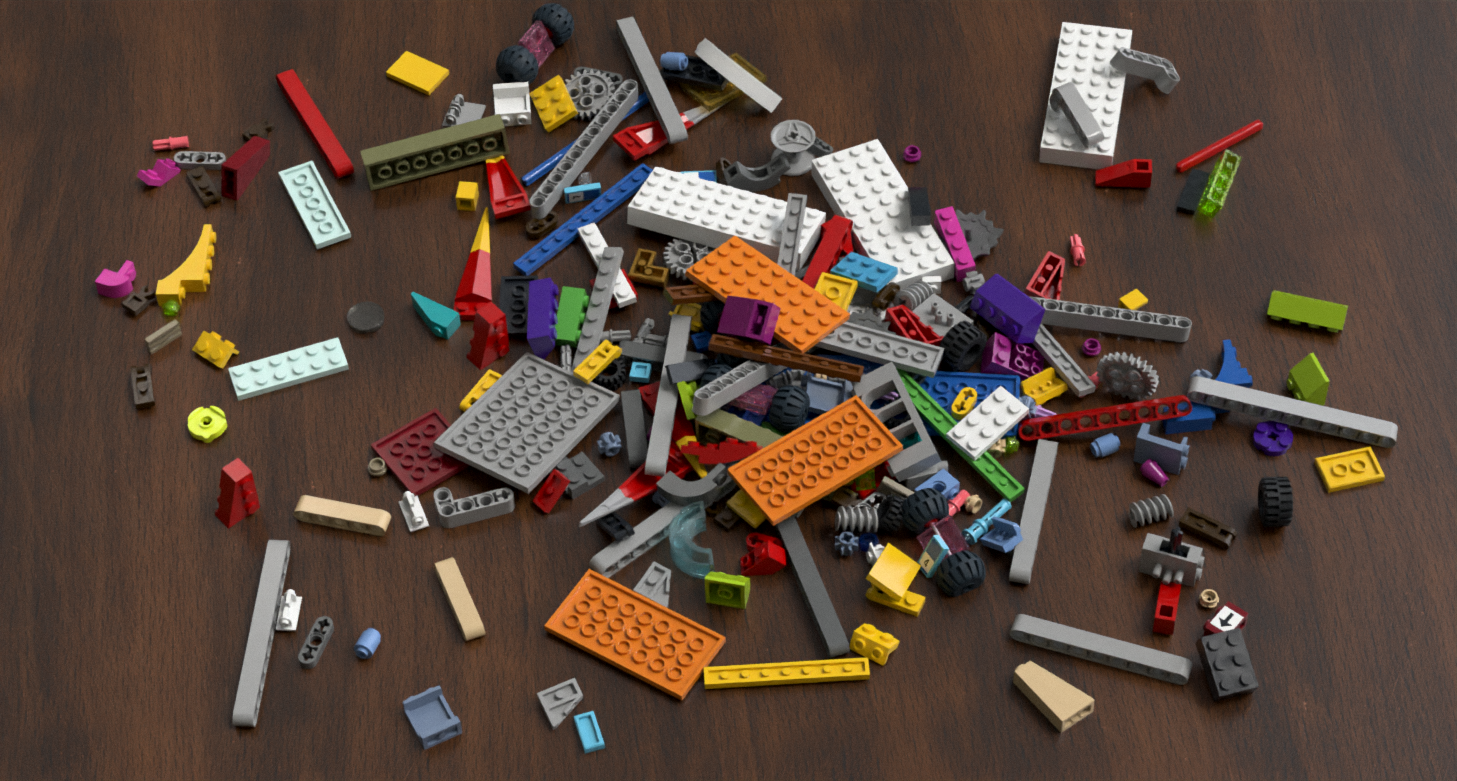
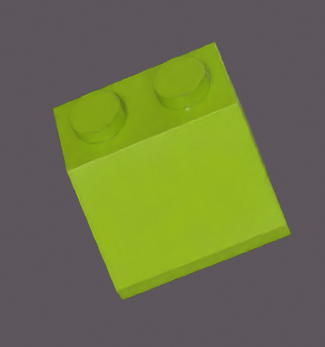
[1286,353,1329,406]
[705,571,750,609]

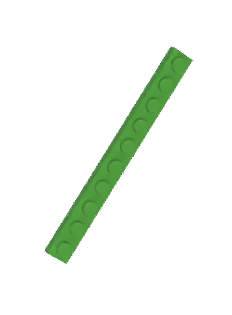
[895,368,1025,502]

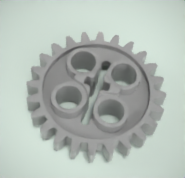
[565,69,616,121]
[663,238,716,281]
[1096,352,1159,400]

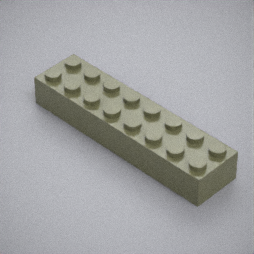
[360,114,510,191]
[695,408,844,502]

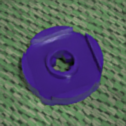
[1253,421,1293,456]

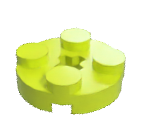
[188,406,227,443]

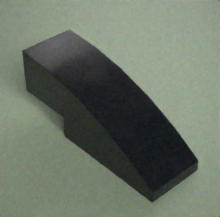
[908,187,930,226]

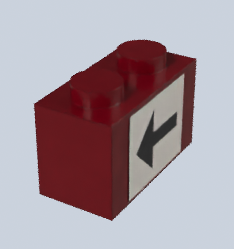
[1203,601,1249,637]

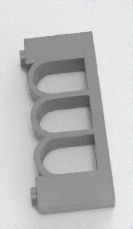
[851,362,941,482]

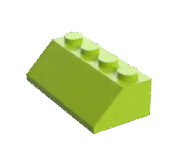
[1267,290,1348,333]

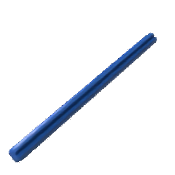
[521,92,649,186]

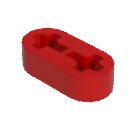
[746,533,783,551]

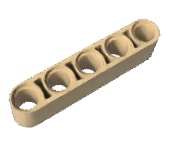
[293,495,391,536]
[434,557,485,641]

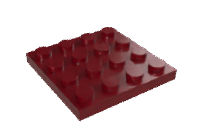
[371,408,471,497]

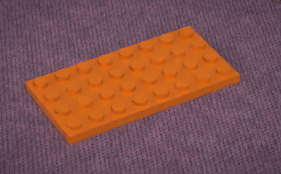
[685,236,850,353]
[727,395,903,526]
[544,569,726,700]

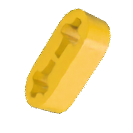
[951,387,977,420]

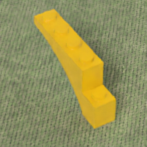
[156,224,216,306]

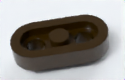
[716,157,732,186]
[526,211,559,238]
[871,282,900,313]

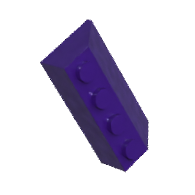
[970,274,1046,343]
[527,277,559,360]

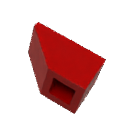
[740,540,786,576]

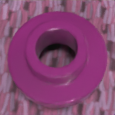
[903,145,921,162]
[1082,338,1101,356]

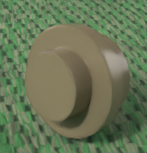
[368,458,388,476]

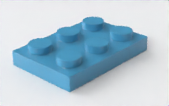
[830,252,898,293]

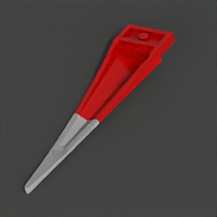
[613,92,738,161]
[579,440,694,527]

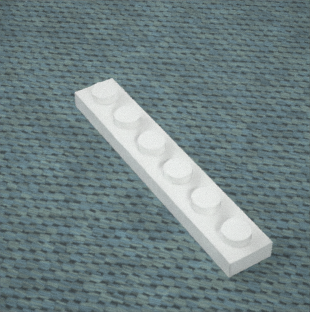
[578,222,637,308]

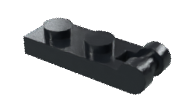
[595,511,635,544]

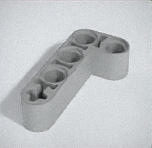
[1110,47,1180,94]
[1049,82,1104,148]
[434,487,515,528]

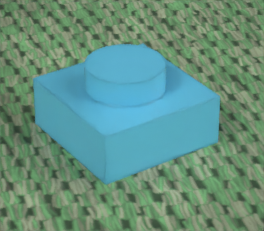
[629,362,652,383]

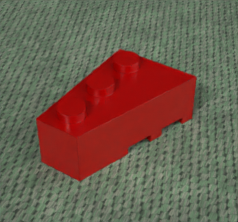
[1024,251,1065,300]
[466,302,510,370]
[883,305,944,347]
[215,458,260,529]

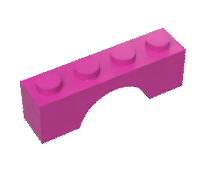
[934,206,976,282]

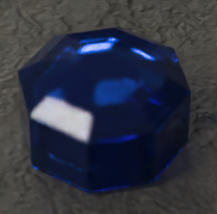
[859,532,879,552]

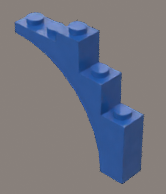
[1162,339,1253,434]

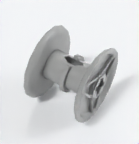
[771,120,816,176]

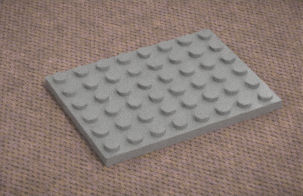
[434,352,620,494]

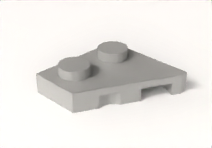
[633,562,671,608]
[537,678,583,730]

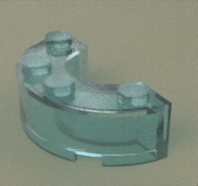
[669,501,715,579]

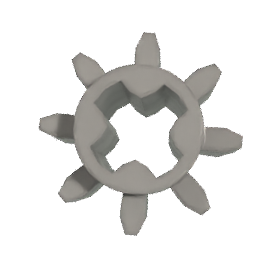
[963,271,985,294]

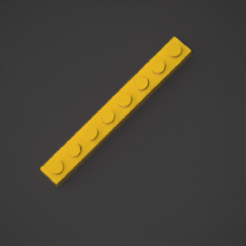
[704,657,870,689]

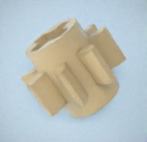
[987,438,1006,458]

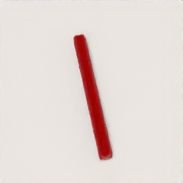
[1175,119,1263,173]

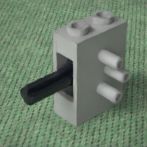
[912,293,973,336]
[1139,527,1205,587]

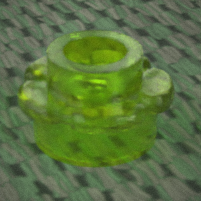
[162,300,181,316]
[1005,435,1019,454]

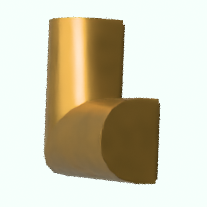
[628,248,669,288]

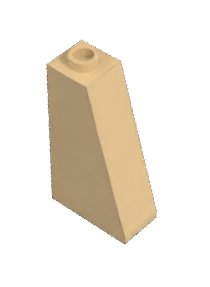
[1013,661,1095,733]

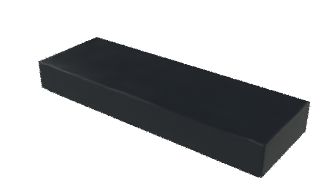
[1177,168,1210,215]

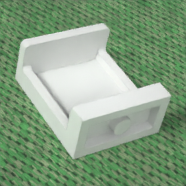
[493,81,531,126]

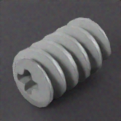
[894,281,933,311]
[1129,494,1174,528]
[835,506,878,532]

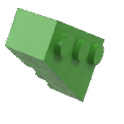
[555,286,589,348]

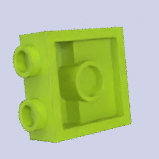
[677,381,700,424]

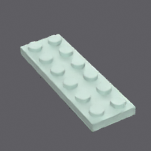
[278,161,351,249]
[228,337,349,401]

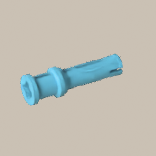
[961,499,1012,545]

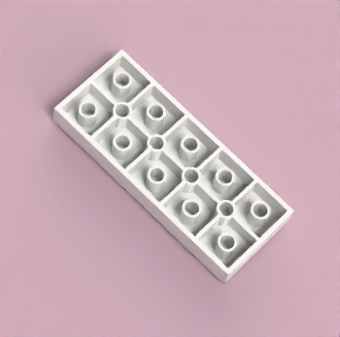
[1039,22,1132,170]
[812,139,955,291]
[627,167,826,271]

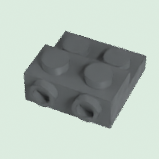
[549,452,605,500]

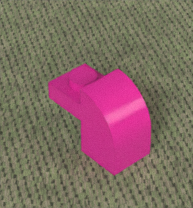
[95,260,136,298]

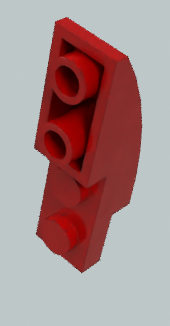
[680,438,763,464]

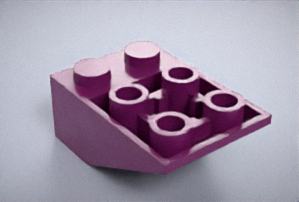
[717,296,781,345]
[981,332,1044,383]

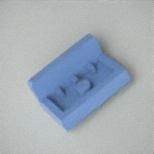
[980,516,1023,553]

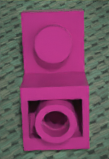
[137,159,181,187]

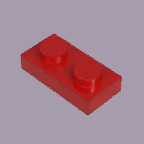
[533,469,570,513]

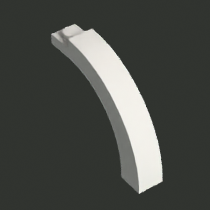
[695,38,782,113]

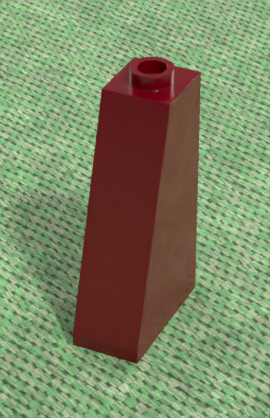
[221,136,270,200]

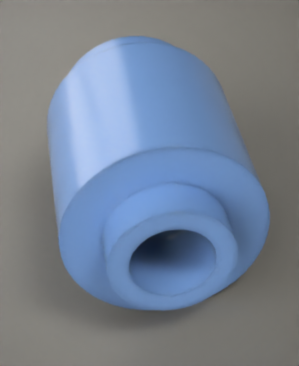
[660,52,688,70]
[1090,433,1120,458]
[354,628,381,659]

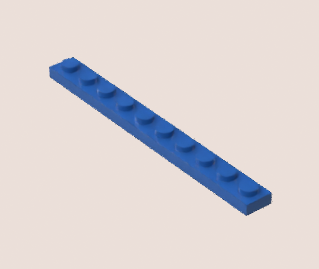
[513,163,653,276]

